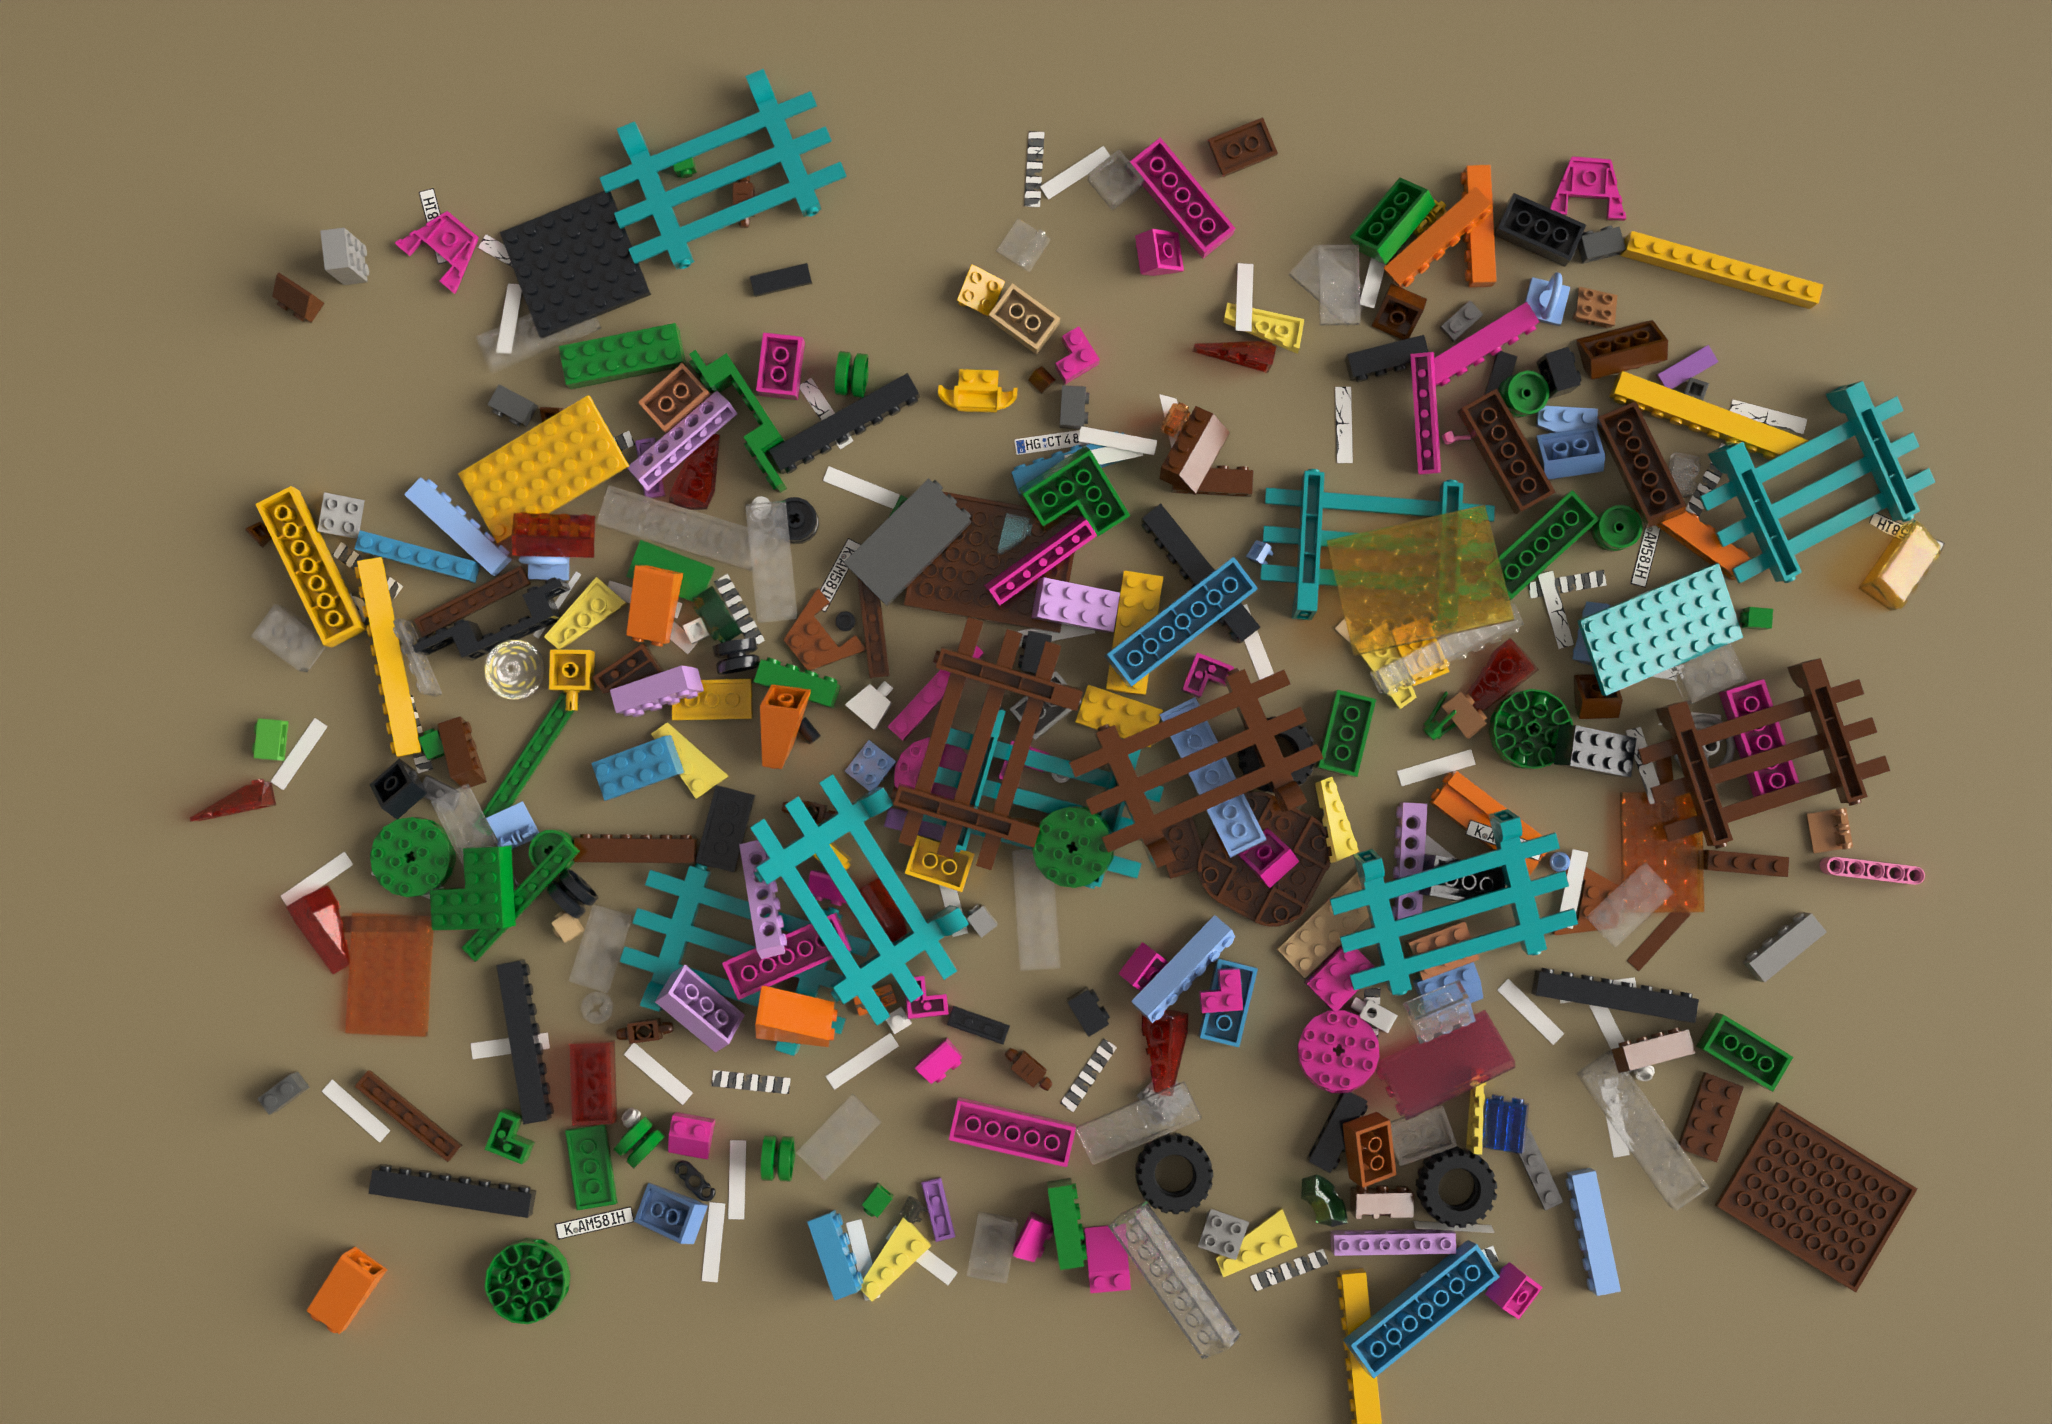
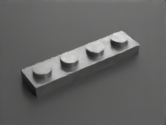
[1510,1127,1563,1211]

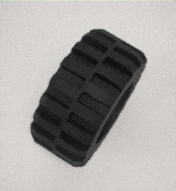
[1237,716,1315,793]
[1135,1133,1213,1214]
[1415,1146,1497,1228]

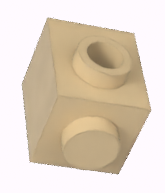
[551,910,585,943]

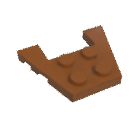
[784,589,866,671]
[1552,859,1624,935]

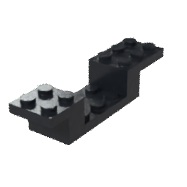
[412,577,571,661]

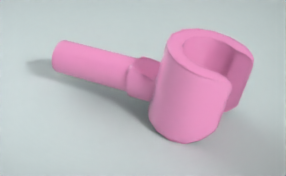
[1442,431,1471,445]

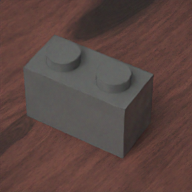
[1577,226,1626,264]
[488,384,538,427]
[1060,385,1089,429]
[258,1072,310,1115]

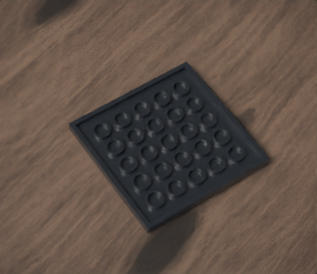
[500,191,651,339]

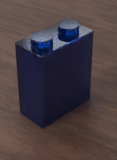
[1482,1094,1529,1154]

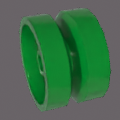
[835,351,869,398]
[1498,370,1549,418]
[1591,505,1643,552]
[529,830,575,872]
[613,1117,665,1169]
[761,1135,795,1182]

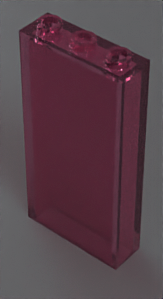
[1376,1010,1515,1121]

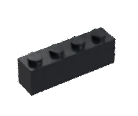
[1345,335,1429,382]
[1306,1092,1368,1173]

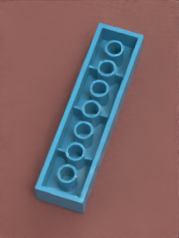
[1104,557,1258,688]
[1343,1240,1499,1378]

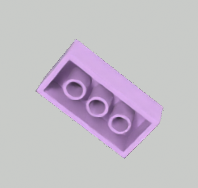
[1031,578,1120,633]
[610,665,704,717]
[655,965,745,1052]

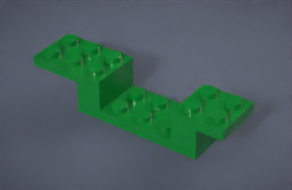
[689,350,787,493]

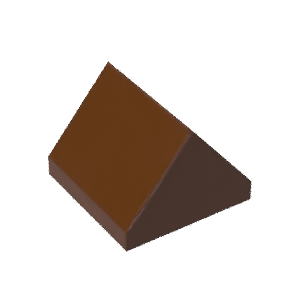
[1028,366,1056,394]
[540,407,563,422]
[245,521,272,548]

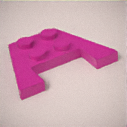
[1550,157,1626,221]
[395,211,479,294]

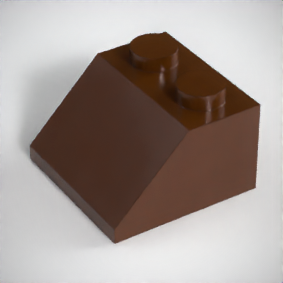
[272,272,325,323]
[1372,283,1427,340]
[1574,674,1623,719]

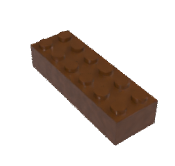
[1458,388,1556,515]
[1597,401,1686,529]

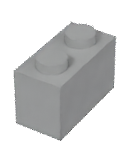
[967,904,998,938]

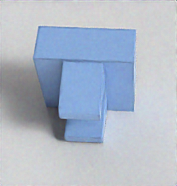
[1246,540,1274,564]

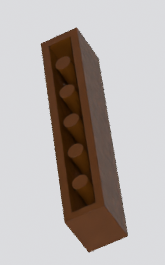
[574,834,698,863]

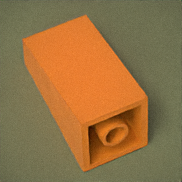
[626,565,683,646]
[760,684,811,769]
[755,986,838,1047]
[307,1247,388,1334]

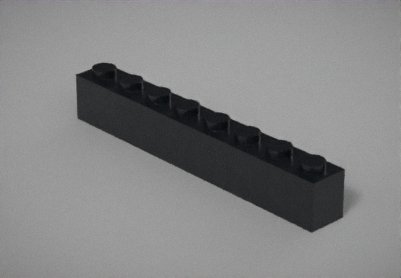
[769,373,920,474]
[1141,503,1260,643]
[497,960,554,1125]
[1531,968,1699,1023]
[368,1164,536,1218]

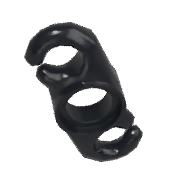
[674,1160,715,1202]

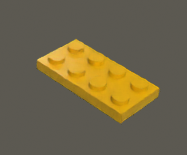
[672,679,753,721]
[1075,685,1163,748]

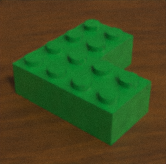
[1019,445,1130,537]
[430,845,516,930]

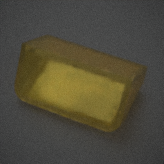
[1859,520,1941,611]

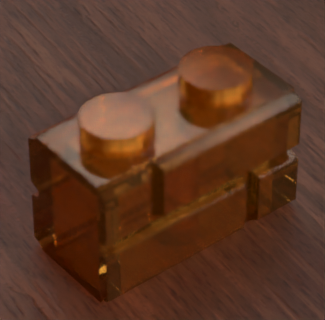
[1161,402,1190,439]

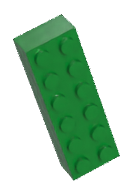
[559,323,687,390]
[1480,490,1599,602]

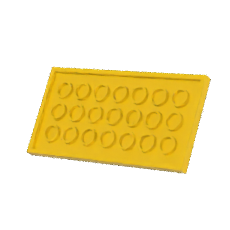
[458,396,629,543]

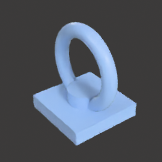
[1525,272,1570,326]
[519,540,570,580]

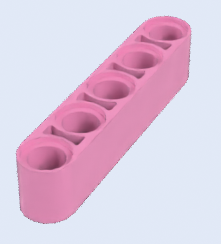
[1820,857,1925,885]

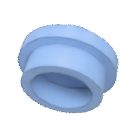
[1549,852,1570,872]

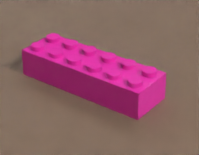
[1129,137,1235,259]
[1719,679,1799,797]
[722,913,852,1000]
[949,1097,1076,1167]

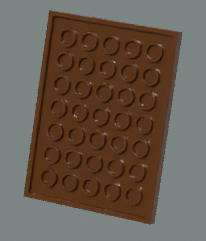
[904,491,1080,633]
[1715,1102,1918,1292]

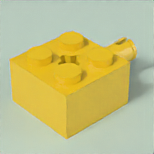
[549,650,595,711]

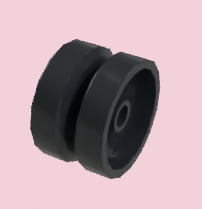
[773,497,819,544]
[712,638,760,675]
[547,868,599,919]

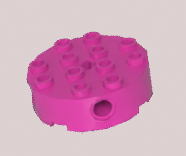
[894,737,967,799]
[1297,1010,1380,1093]

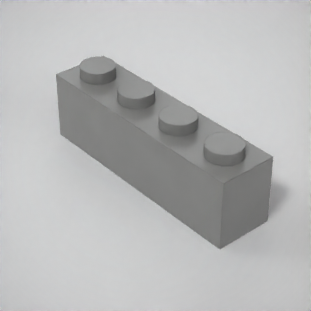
[1743,912,1826,982]

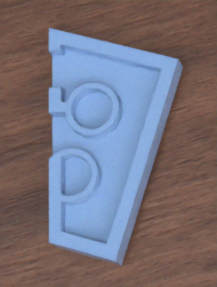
[1536,406,1598,433]

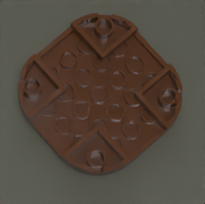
[1197,792,1332,927]

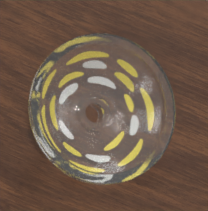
[484,640,545,700]

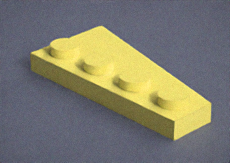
[1315,777,1359,863]
[1466,1067,1487,1155]

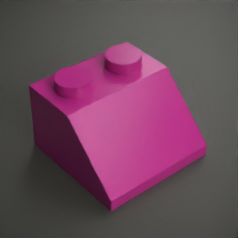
[1135,229,1184,276]
[1238,828,1299,888]
[808,870,853,906]
[1118,942,1169,991]
[915,1038,963,1084]
[668,1112,716,1160]
[1013,1211,1054,1262]
[1485,1262,1543,1320]

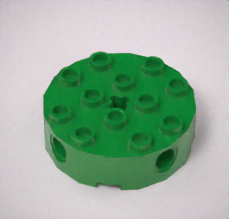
[1489,689,1573,770]
[1032,806,1115,888]
[370,817,456,897]
[484,1238,571,1324]

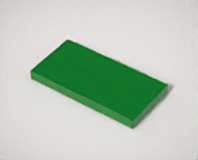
[626,540,715,605]
[565,1123,618,1210]

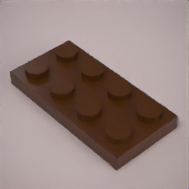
[1677,1072,1744,1162]

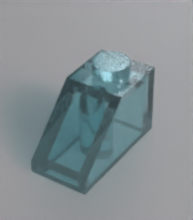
[997,513,1033,555]

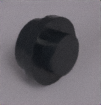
[835,611,855,631]

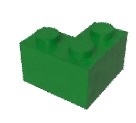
[484,1108,535,1164]

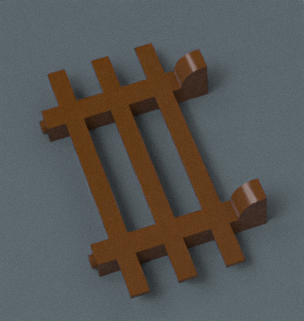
[890,617,1083,870]
[1637,658,1890,849]
[1069,668,1324,868]

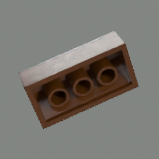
[1577,320,1668,380]
[1159,406,1230,495]

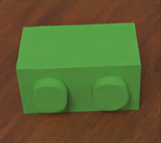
[252,718,289,761]

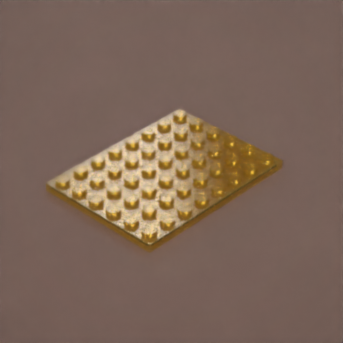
[1327,505,1514,656]

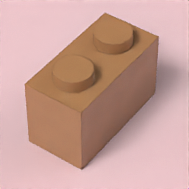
[1442,692,1488,739]

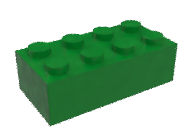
[1350,177,1436,265]
[754,657,841,709]
[1315,689,1376,777]
[1696,1013,1793,1092]
[1047,1178,1087,1270]

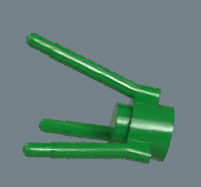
[1423,691,1457,741]

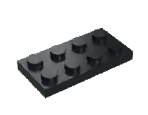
[696,785,755,872]

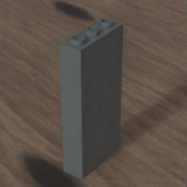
[844,478,971,606]

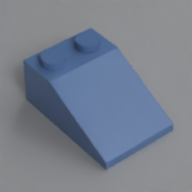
[634,1183,708,1244]

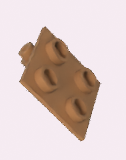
[1572,287,1618,329]
[1806,808,1853,853]

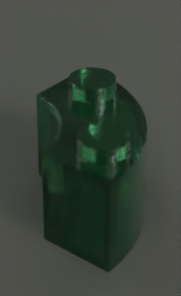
[692,586,743,643]
[1301,1174,1347,1227]

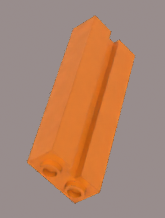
[1429,771,1547,876]

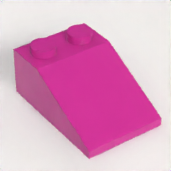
[1085,1224,1131,1293]

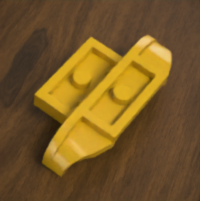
[938,369,1017,413]

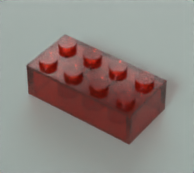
[512,512,595,558]
[570,1040,617,1126]

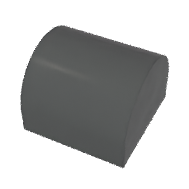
[1684,377,1709,401]

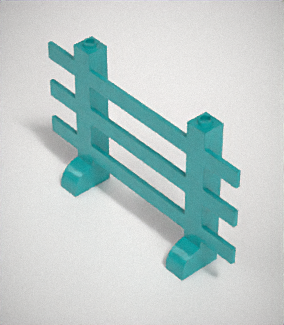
[600,69,847,269]
[1699,381,1935,583]
[1260,469,1495,631]
[922,702,1164,889]
[750,774,969,1025]
[1329,809,1578,996]
[619,863,871,1056]

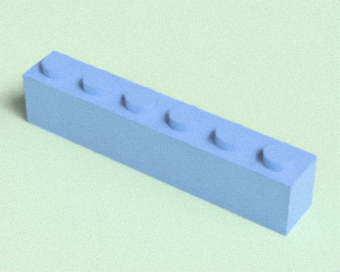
[404,477,512,576]
[1131,915,1235,1023]
[1566,1168,1621,1296]

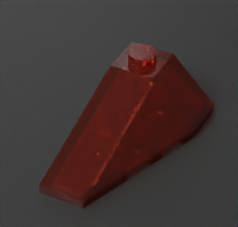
[1192,340,1276,373]
[669,433,720,510]
[1467,638,1539,712]
[190,779,276,822]
[859,878,907,943]
[286,885,352,974]
[1142,1010,1188,1096]

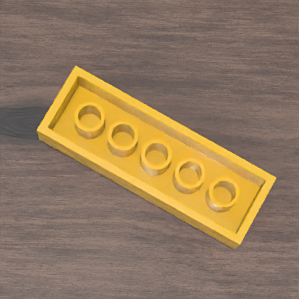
[1105,571,1163,696]

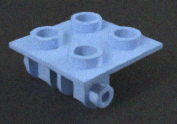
[845,740,896,791]
[486,801,539,849]

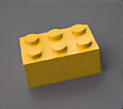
[905,835,975,892]

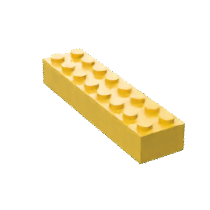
[255,486,367,648]

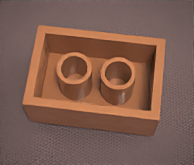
[638,363,711,433]
[1404,921,1479,980]

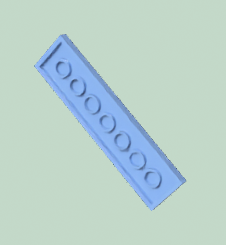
[1159,697,1266,858]

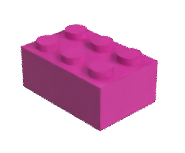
[756,333,805,400]
[1304,945,1375,1012]

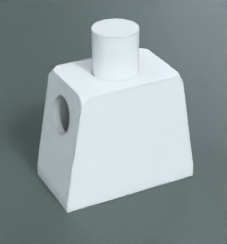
[845,681,893,730]
[1350,997,1398,1033]

